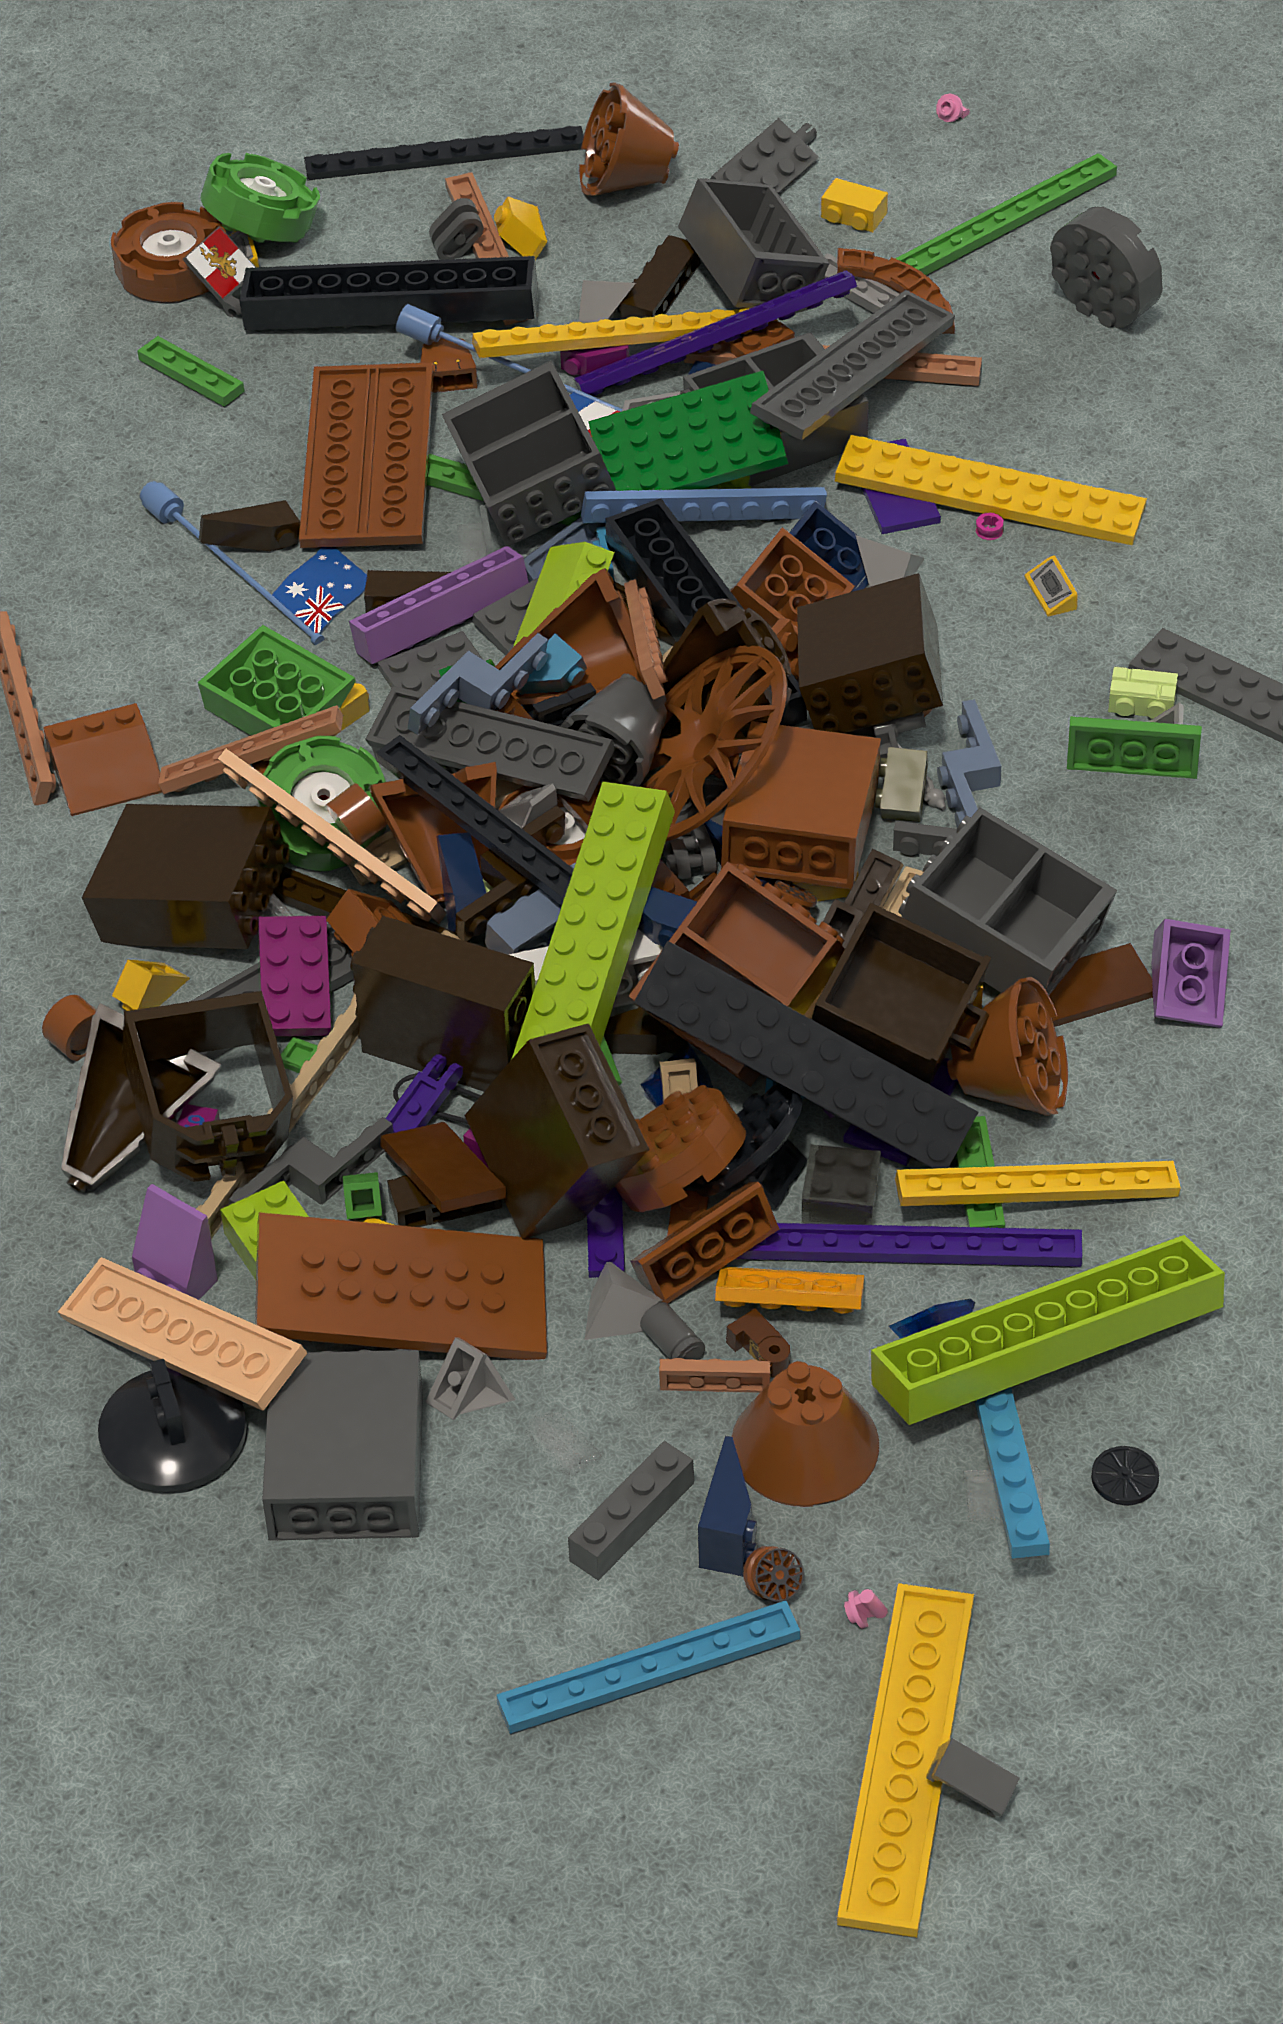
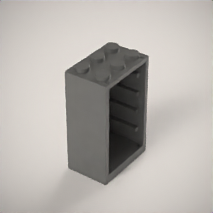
[678,178,830,312]

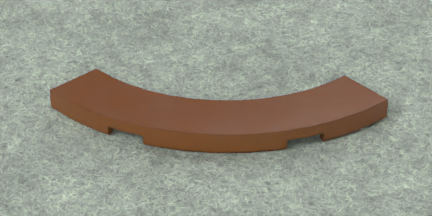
[837,248,955,334]

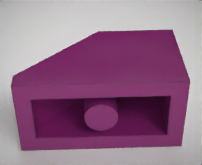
[560,345,630,376]

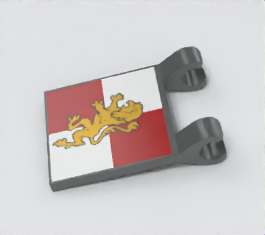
[182,226,256,318]

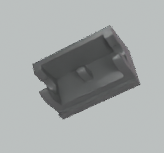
[926,1738,1020,1817]

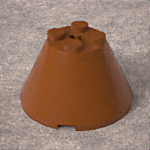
[579,82,679,196]
[947,977,1068,1116]
[732,1361,879,1507]

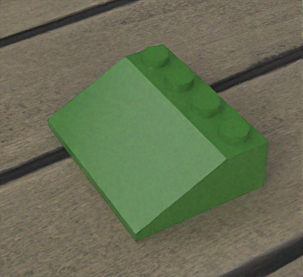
[198,625,356,735]

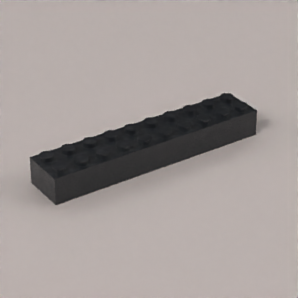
[239,256,538,331]
[605,498,807,738]
[633,941,979,1169]

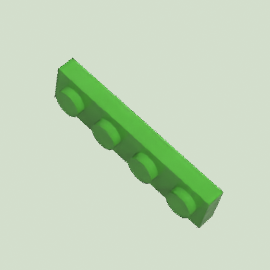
[138,336,245,407]
[955,1116,1005,1228]

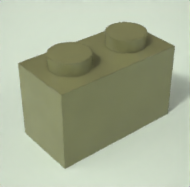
[875,747,928,822]

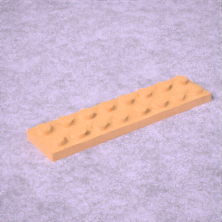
[218,748,446,924]
[58,1257,307,1411]

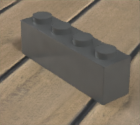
[568,1441,694,1581]

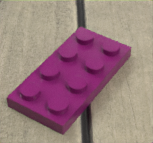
[259,916,331,1036]

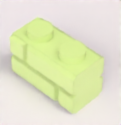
[1108,667,1178,719]

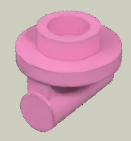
[936,94,970,122]
[844,1589,888,1629]

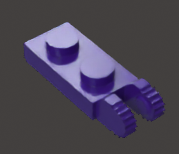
[385,1054,463,1132]

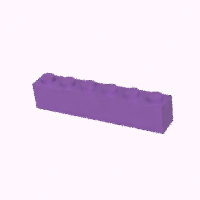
[349,546,529,664]

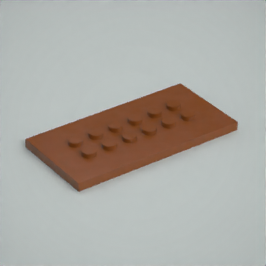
[299,362,434,548]
[255,1212,547,1360]

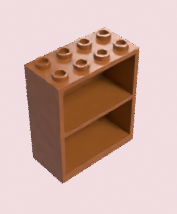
[721,721,881,889]
[628,862,845,1087]

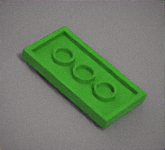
[1067,716,1202,779]

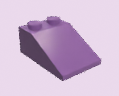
[1151,919,1231,1028]
[132,1184,218,1300]

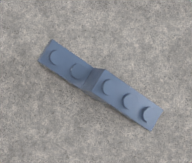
[407,633,548,735]
[937,699,1001,828]

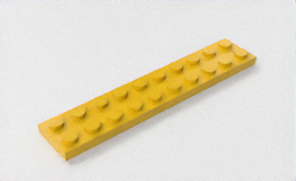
[835,435,1147,545]
[837,1583,974,1938]

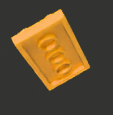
[715,1267,864,1313]

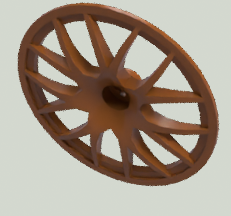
[641,645,787,841]

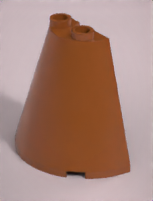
[369,762,497,903]

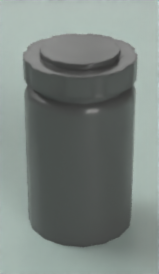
[640,1302,705,1360]

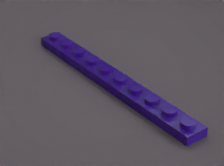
[574,270,857,396]
[736,1223,1082,1267]

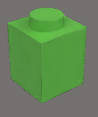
[343,1172,382,1219]

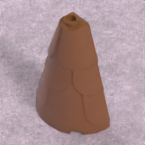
[495,568,646,705]

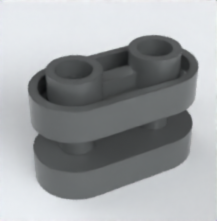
[429,198,484,260]
[662,824,717,880]

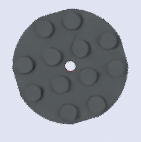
[1050,206,1163,328]

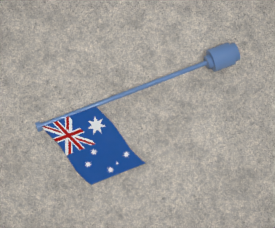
[140,481,367,645]

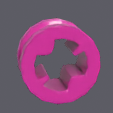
[976,513,1004,540]

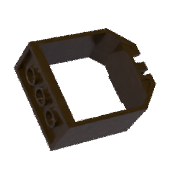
[122,991,293,1182]

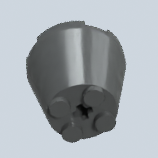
[560,674,667,787]

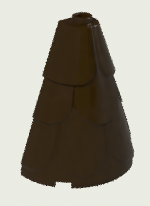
[646,599,792,736]
[61,1003,222,1193]

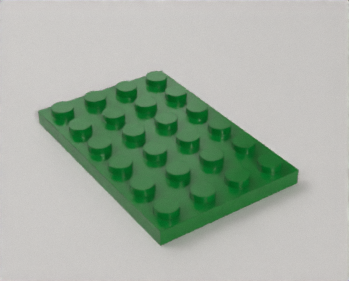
[588,371,788,491]

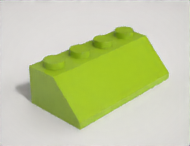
[513,542,615,647]

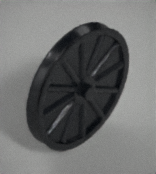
[1091,1446,1159,1505]

